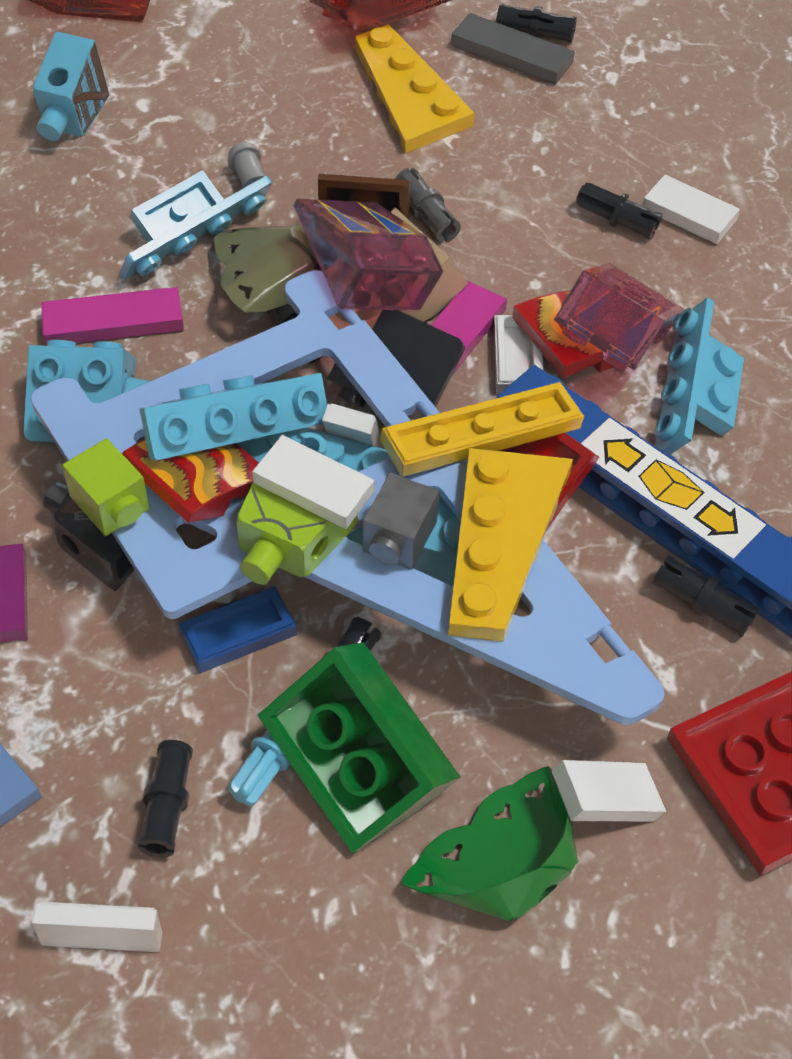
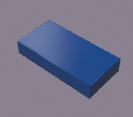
[178,586,297,674]

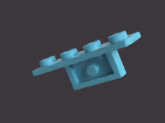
[119,170,272,280]
[654,297,744,455]
[139,373,327,460]

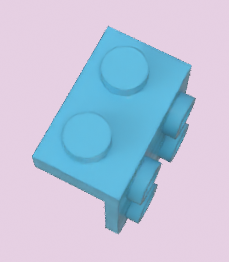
[24,340,136,443]

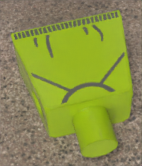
[236,483,358,585]

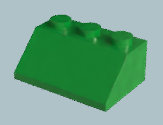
[257,642,461,854]

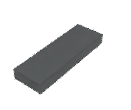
[451,13,575,84]

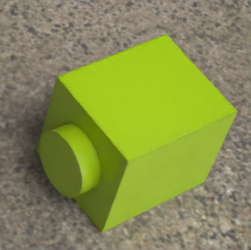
[62,438,149,536]

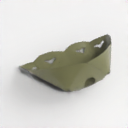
[214,225,318,313]

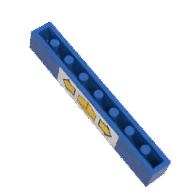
[497,364,792,638]

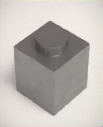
[363,473,439,570]

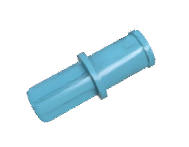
[228,730,290,806]

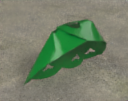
[401,766,578,921]

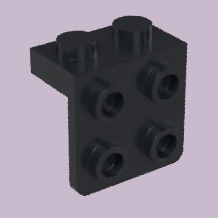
[327,307,465,420]

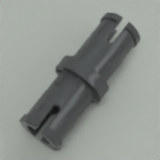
[395,168,461,243]

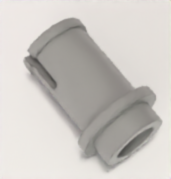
[228,142,266,189]

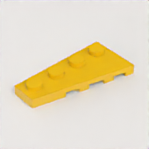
[355,24,475,154]
[448,448,573,641]

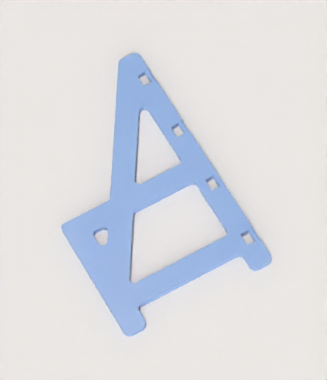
[31,270,664,725]

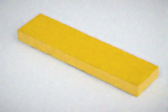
[380,382,584,477]

